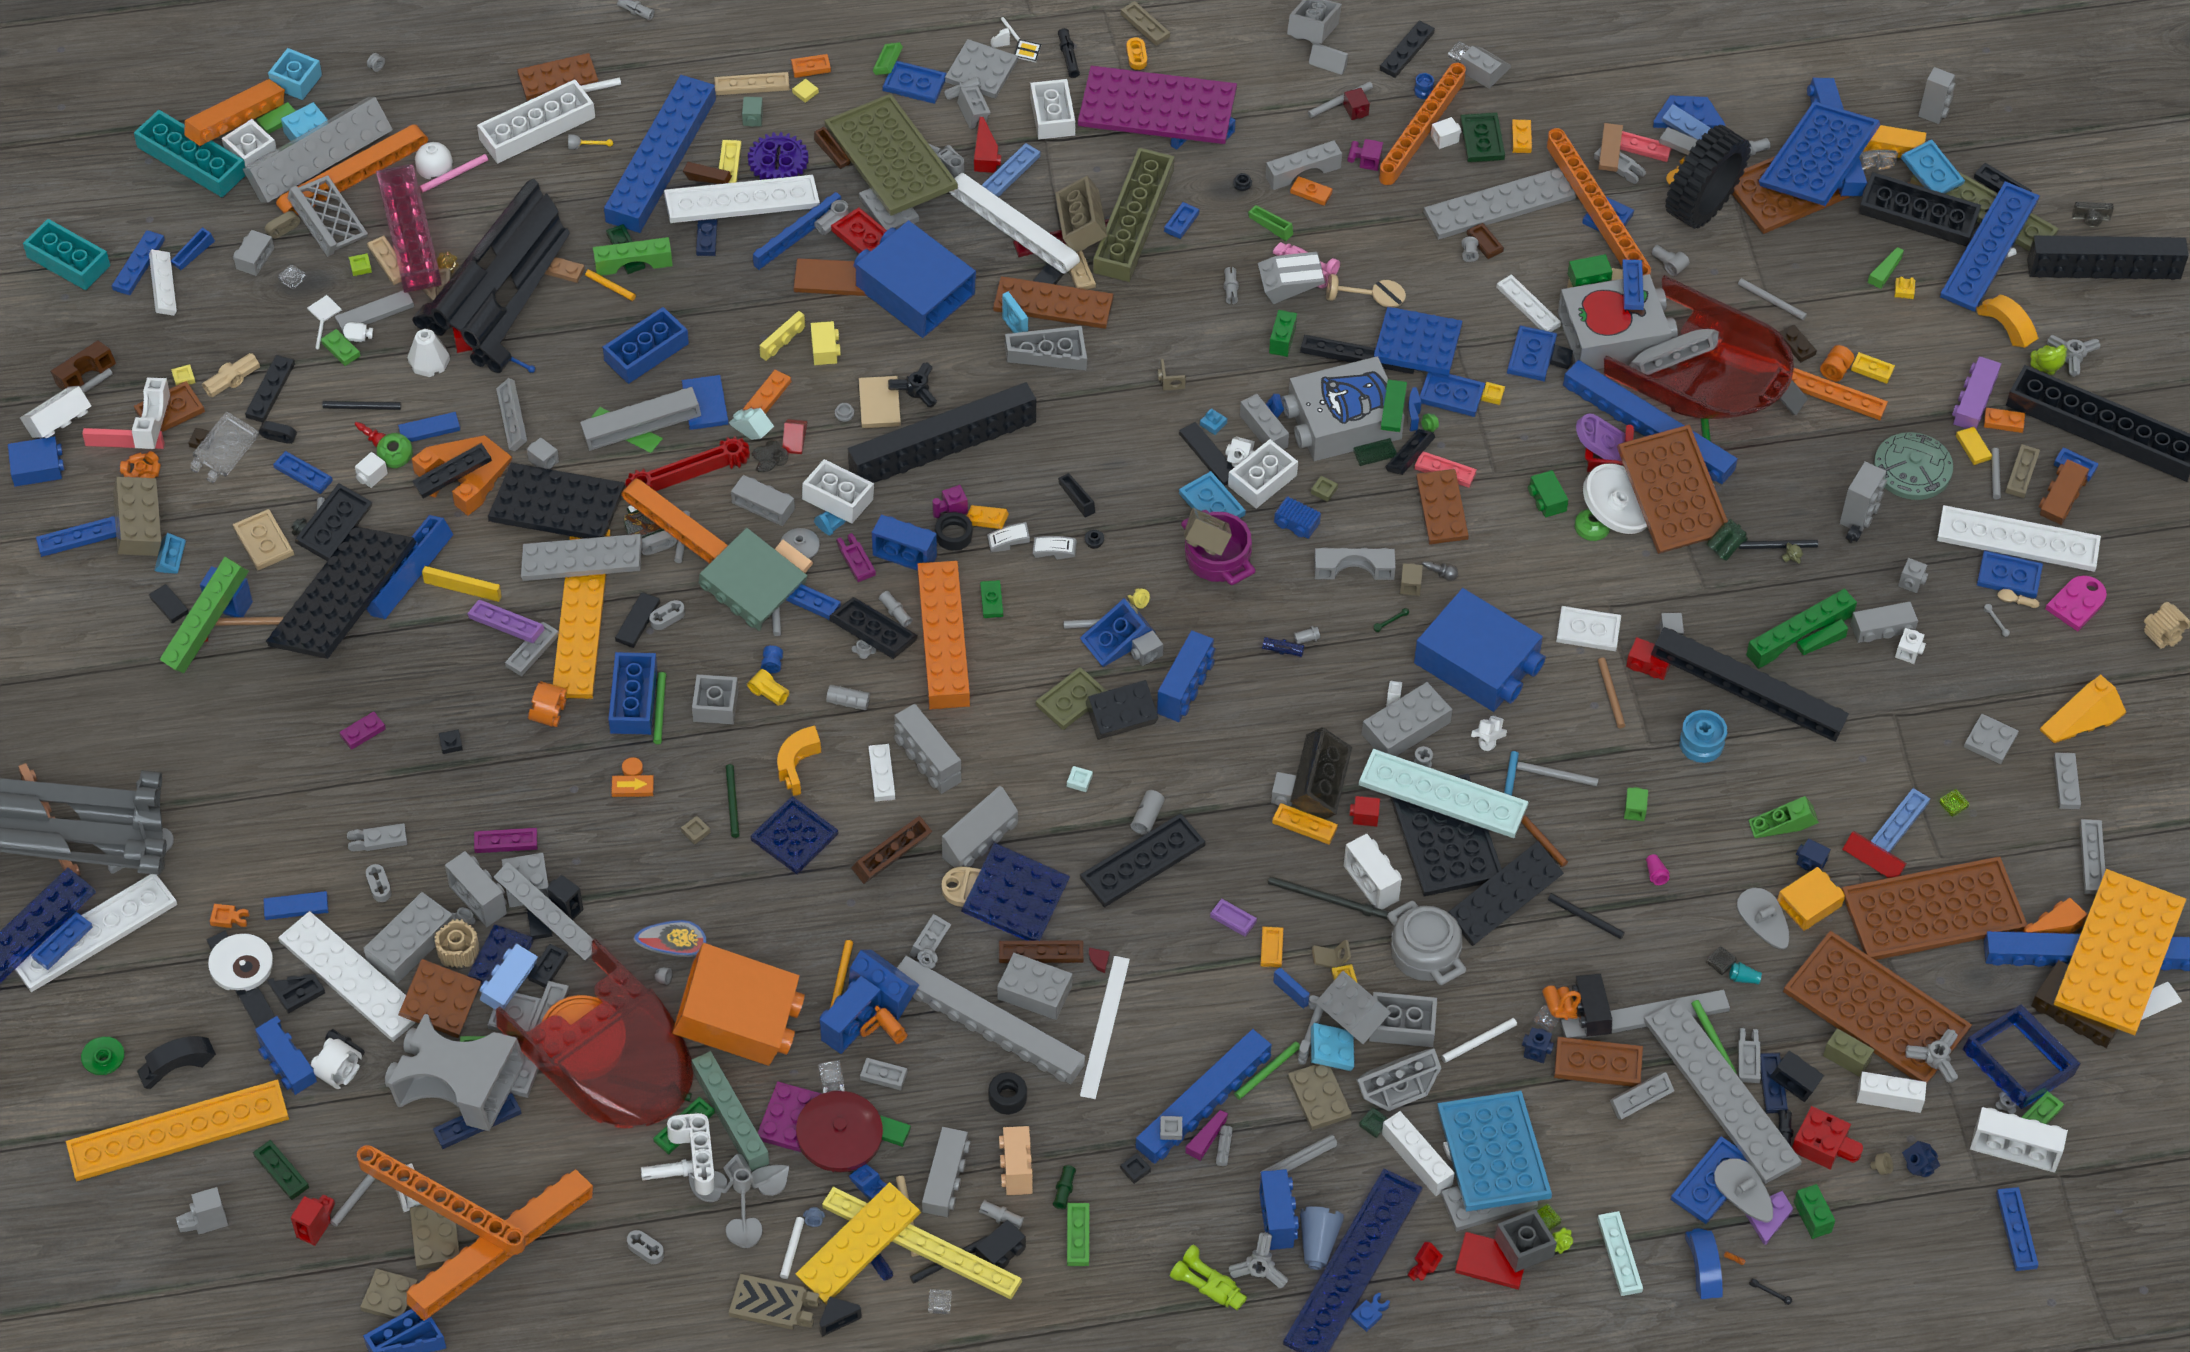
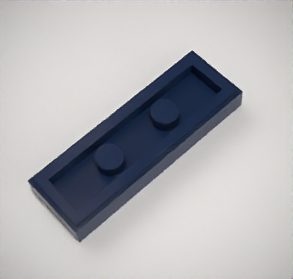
[1760,1053,1788,1114]

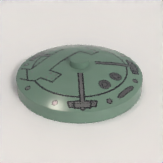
[1874,432,1953,500]

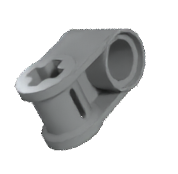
[935,145,965,178]

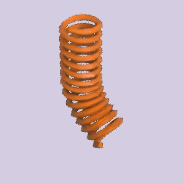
[1724,1252,1745,1265]

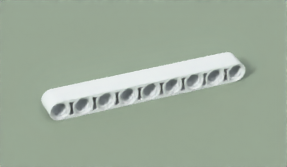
[949,173,1080,274]

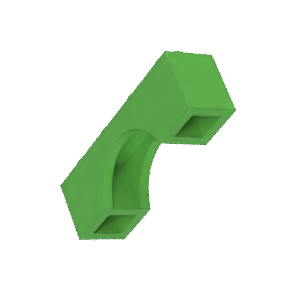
[593,237,673,276]

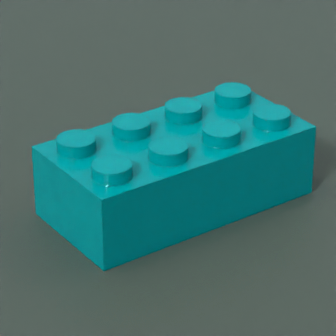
[23,219,110,290]

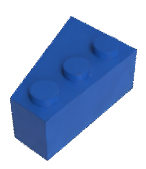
[363,1309,446,1352]

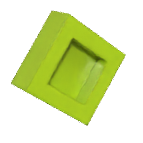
[349,253,372,276]

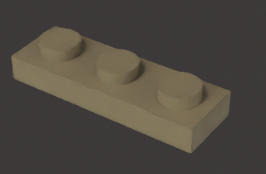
[1121,1,1170,46]
[2005,444,2040,498]

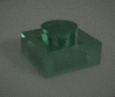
[1359,1108,1389,1138]

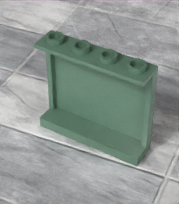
[698,528,807,631]

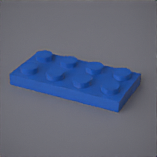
[1670,1136,1749,1224]

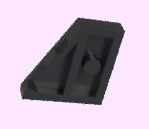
[267,974,325,1014]

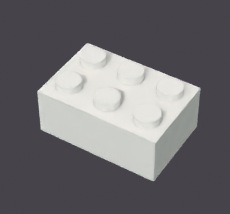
[1030,79,1075,140]
[20,386,91,439]
[1228,439,1298,509]
[802,459,874,524]
[1344,834,1402,910]

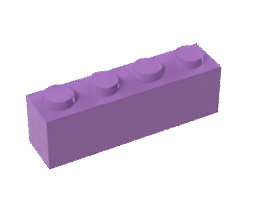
[1952,356,2002,429]

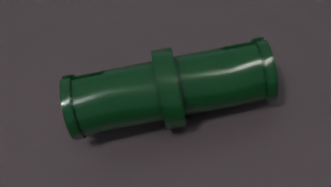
[1053,1165,1076,1209]

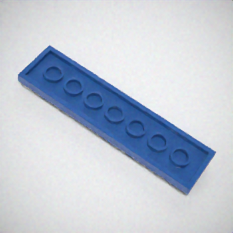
[1940,181,2040,312]

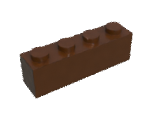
[851,815,933,884]

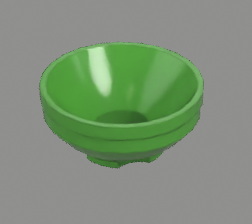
[377,433,413,468]
[1575,509,1610,541]

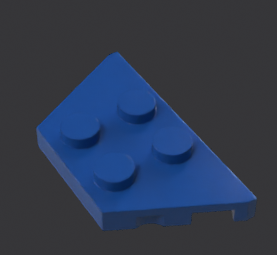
[1653,95,1725,129]

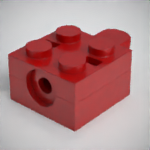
[1792,1106,1863,1170]

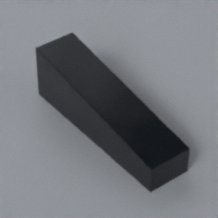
[1058,473,1095,518]

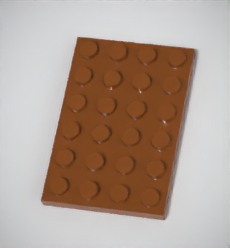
[1732,156,1852,234]
[1617,424,1731,554]

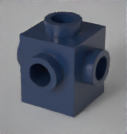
[1522,1027,1554,1064]
[1902,1141,1940,1177]

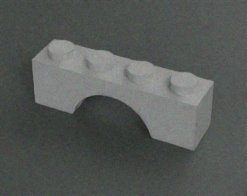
[1265,141,1342,190]
[1314,547,1395,580]

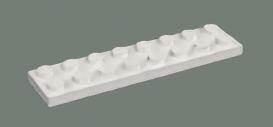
[664,175,820,223]
[1937,505,2101,572]
[8,874,178,992]
[278,911,416,1042]

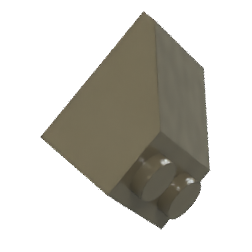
[1184,507,1232,555]

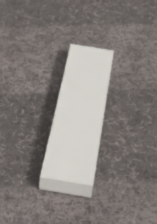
[1496,274,1561,332]

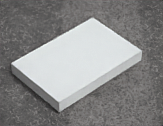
[1556,606,1621,651]

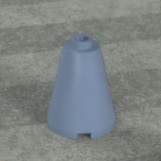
[1300,1207,1344,1270]

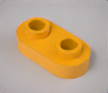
[1126,37,1147,70]

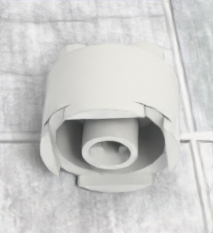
[311,1038,362,1089]

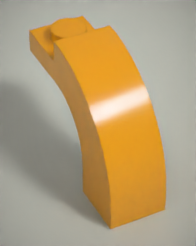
[1976,294,2039,348]
[777,725,821,796]

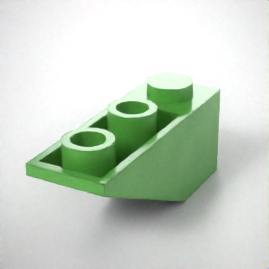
[1749,796,1819,838]

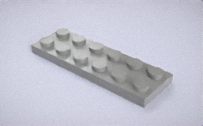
[521,534,642,581]

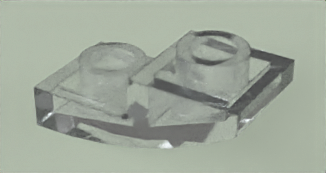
[1859,150,1898,171]

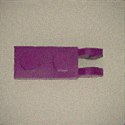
[836,533,876,582]

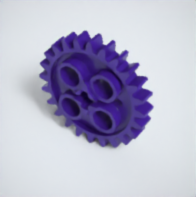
[748,132,809,180]

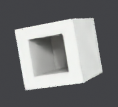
[1431,117,1461,149]
[355,452,388,488]

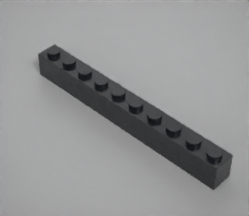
[1651,627,1849,742]

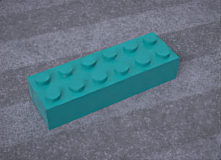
[134,110,246,198]

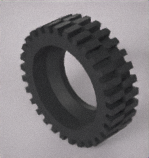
[1665,125,1751,229]

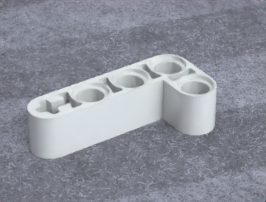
[667,1113,714,1195]

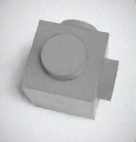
[1898,558,1928,593]

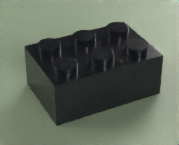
[1085,680,1158,740]

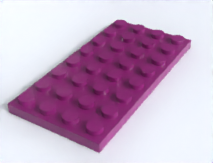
[1078,66,1237,144]

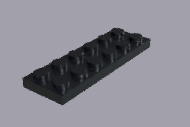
[1080,813,1205,908]
[1448,841,1564,946]

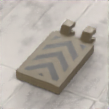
[728,1274,820,1330]

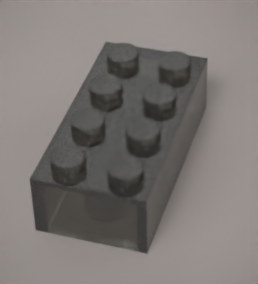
[1290,727,1352,819]

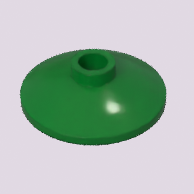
[81,1036,125,1075]

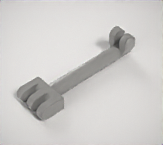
[1298,995,1323,1064]

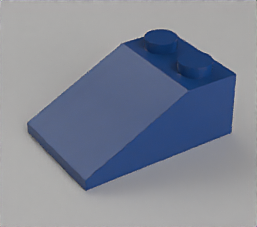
[1080,598,1156,667]

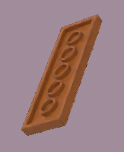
[993,276,1113,329]

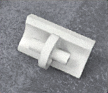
[1471,716,1507,751]

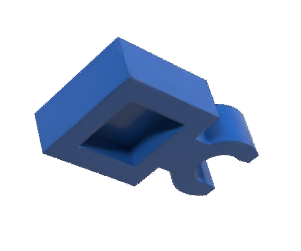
[1351,1293,1390,1332]

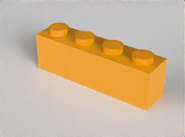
[1863,125,1926,158]

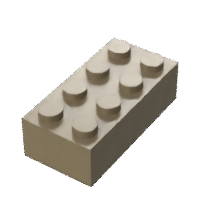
[1055,175,1107,253]
[113,476,161,556]

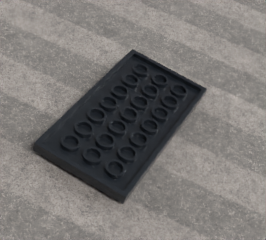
[266,526,416,659]

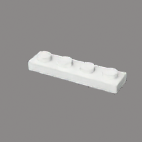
[149,249,177,316]

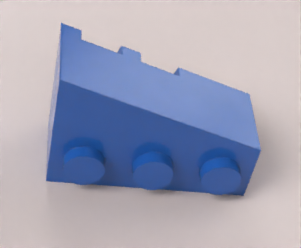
[255,1016,317,1095]

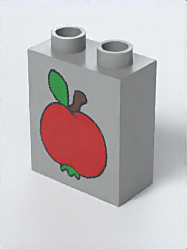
[1558,274,1678,370]

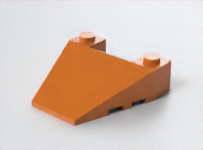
[412,435,512,516]

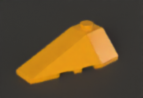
[2040,675,2126,743]

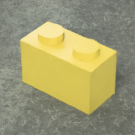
[811,321,840,365]

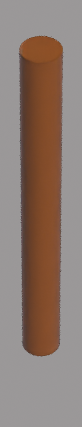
[1521,814,1568,867]

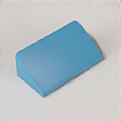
[154,533,186,574]

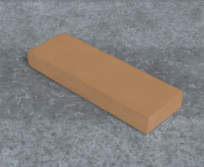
[1599,123,1623,172]

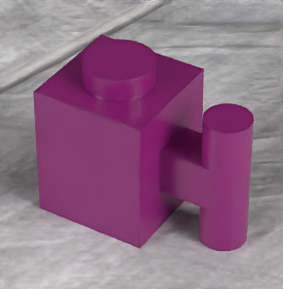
[1347,139,1383,171]
[932,485,968,518]

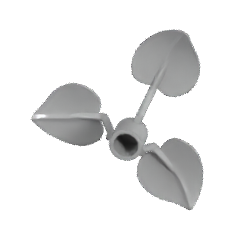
[689,1165,789,1248]

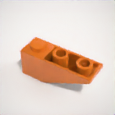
[2023,898,2088,934]

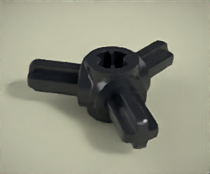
[888,362,937,408]

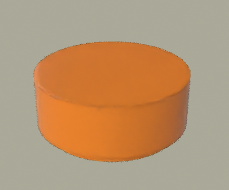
[622,757,643,776]

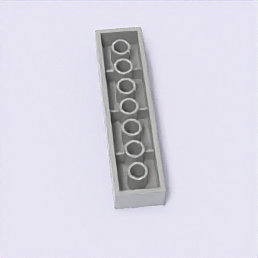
[243,97,393,203]

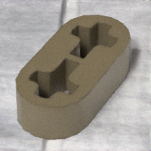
[265,211,300,239]

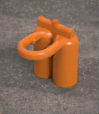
[1542,986,1581,1020]
[860,1006,908,1044]

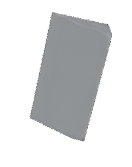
[1309,43,1348,75]

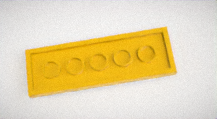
[795,1182,921,1305]

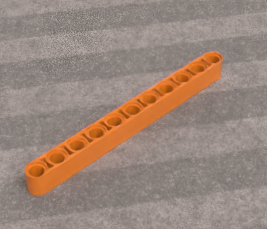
[1547,128,1651,275]

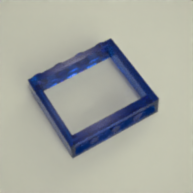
[1962,1004,2081,1110]

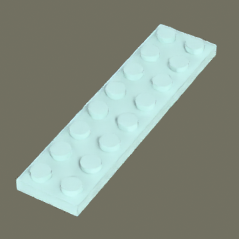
[1359,749,1528,838]

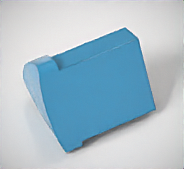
[814,511,846,536]

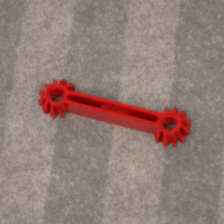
[625,436,750,491]

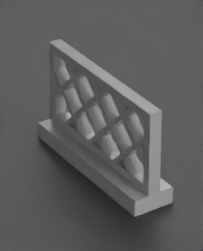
[287,175,368,257]

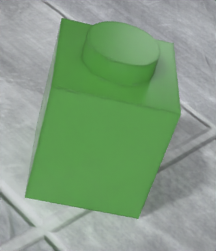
[1624,787,1648,821]

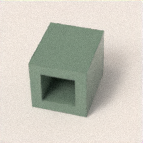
[742,97,763,127]

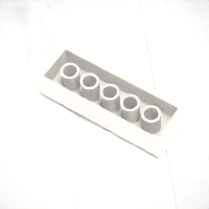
[477,79,595,164]

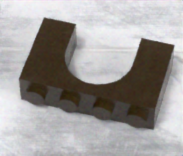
[2031,960,2119,1049]

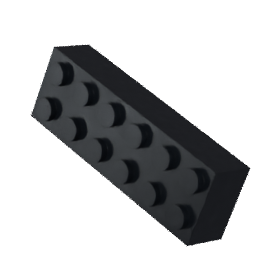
[1859,172,1981,247]

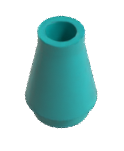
[1729,962,1762,984]

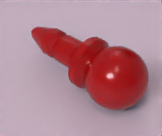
[354,422,386,447]

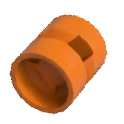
[1820,345,1854,382]

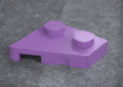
[1745,1191,1793,1245]

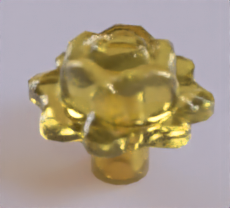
[435,251,458,273]

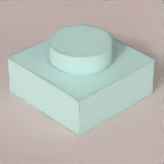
[1067,766,1093,792]

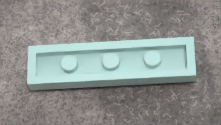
[1597,1211,1643,1296]

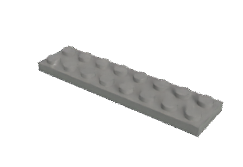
[1423,168,1576,240]

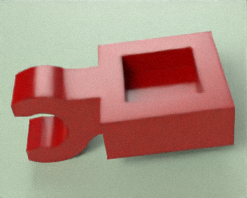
[1408,1242,1443,1281]

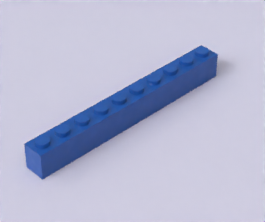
[1563,360,1738,484]
[1984,931,2190,971]

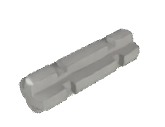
[1216,1125,1232,1166]

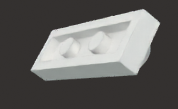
[869,744,895,802]

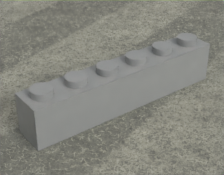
[580,387,701,451]

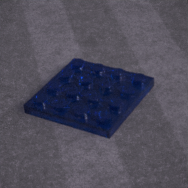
[961,843,1070,941]

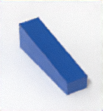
[171,227,215,270]

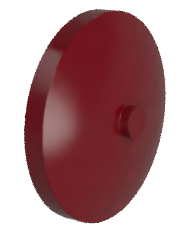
[796,1091,883,1172]

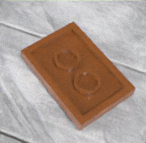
[134,381,205,432]

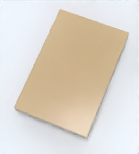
[859,376,901,428]
[233,509,294,571]

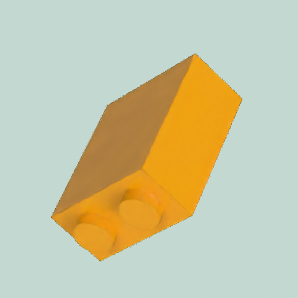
[1777,867,1845,931]

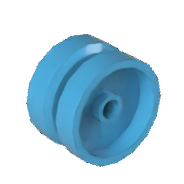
[1679,710,1727,763]

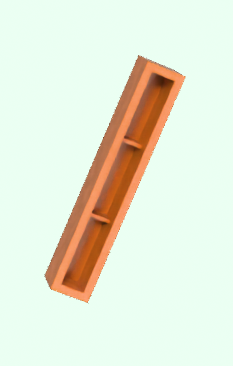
[184,79,285,146]

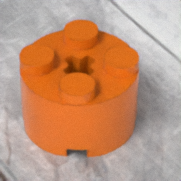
[528,681,567,727]

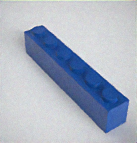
[366,515,453,619]

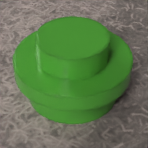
[1421,413,1439,432]

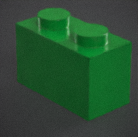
[1567,254,1613,287]
[1269,310,1297,357]
[1528,470,1568,518]
[1794,1184,1835,1239]

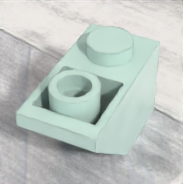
[729,408,774,440]

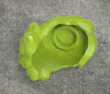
[2030,344,2067,375]

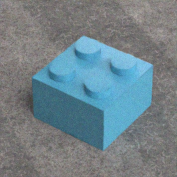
[268,48,322,100]
[281,102,328,141]

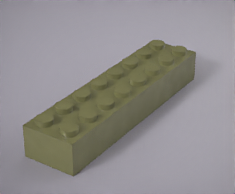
[1093,148,1174,282]

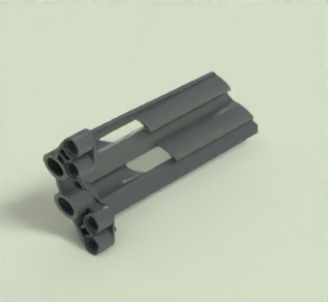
[0,770,167,875]

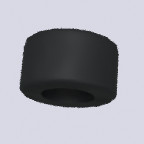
[988,1072,1027,1115]

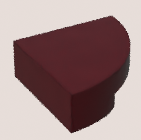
[1089,948,1110,973]

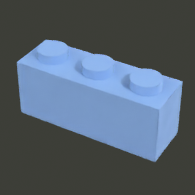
[480,943,538,1013]

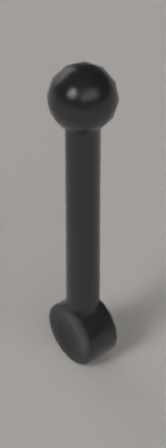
[1749,1279,1792,1305]

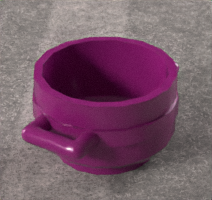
[1181,510,1256,585]

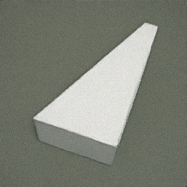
[1386,681,1402,706]

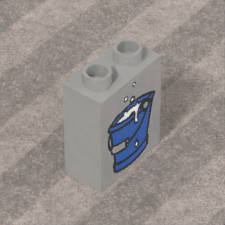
[1281,356,1404,461]

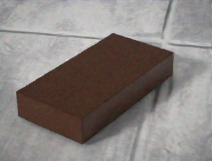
[1467,223,1504,259]

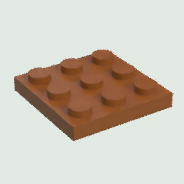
[398,959,481,1038]

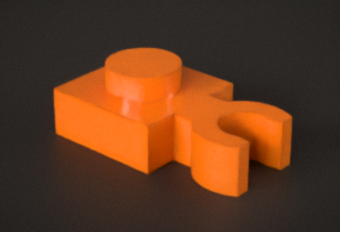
[210,904,250,928]

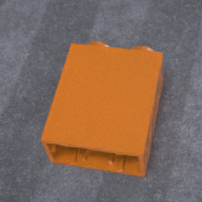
[672,943,805,1066]

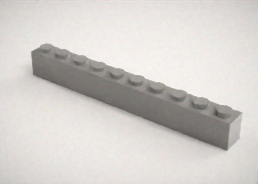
[897,956,1085,1085]

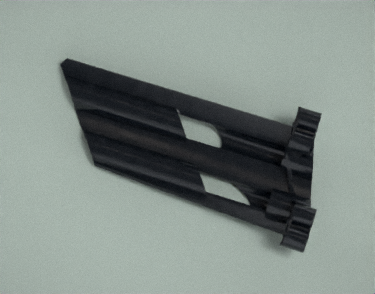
[412,179,570,373]

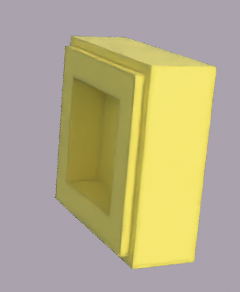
[792,79,819,103]
[171,365,196,386]

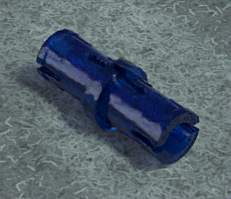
[1262,637,1304,657]

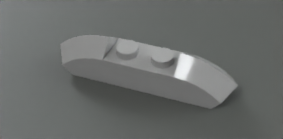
[1627,329,1719,377]

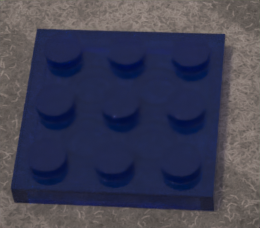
[750,796,839,874]

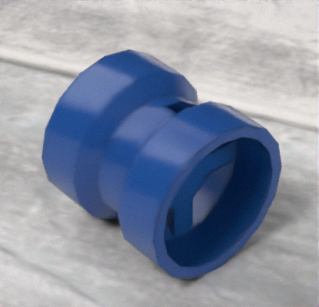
[1414,73,1434,99]
[761,645,783,674]

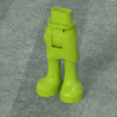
[1170,1244,1247,1311]

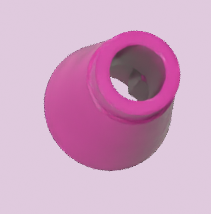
[1646,854,1670,886]

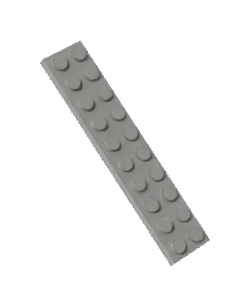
[1644,1000,1802,1184]

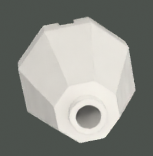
[407,329,450,377]

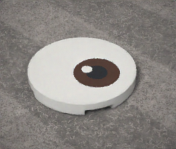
[208,934,273,991]

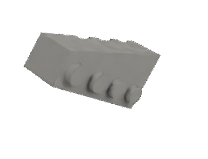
[1005,326,1087,371]

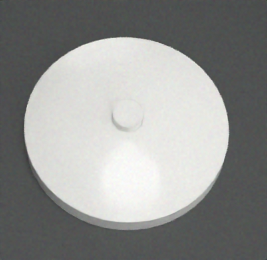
[1583,464,1647,534]

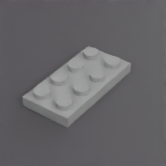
[1441,1186,1538,1232]

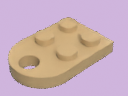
[942,867,1007,913]

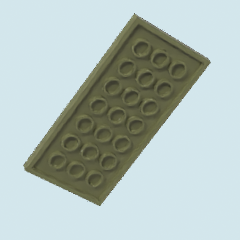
[824,94,958,216]

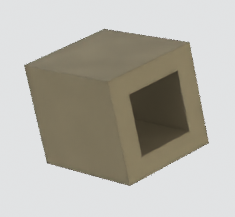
[1400,563,1423,596]

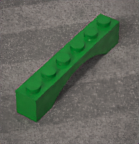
[1746,588,1857,669]

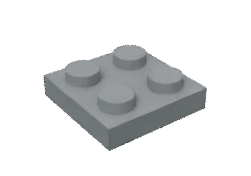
[1964,714,2019,764]

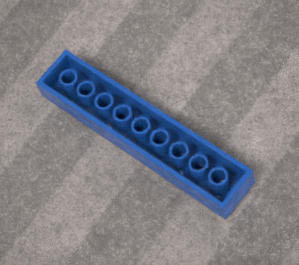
[604,75,716,233]

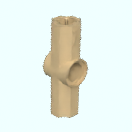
[202,353,260,397]

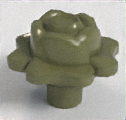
[1782,542,1803,564]

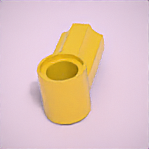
[747,669,789,706]

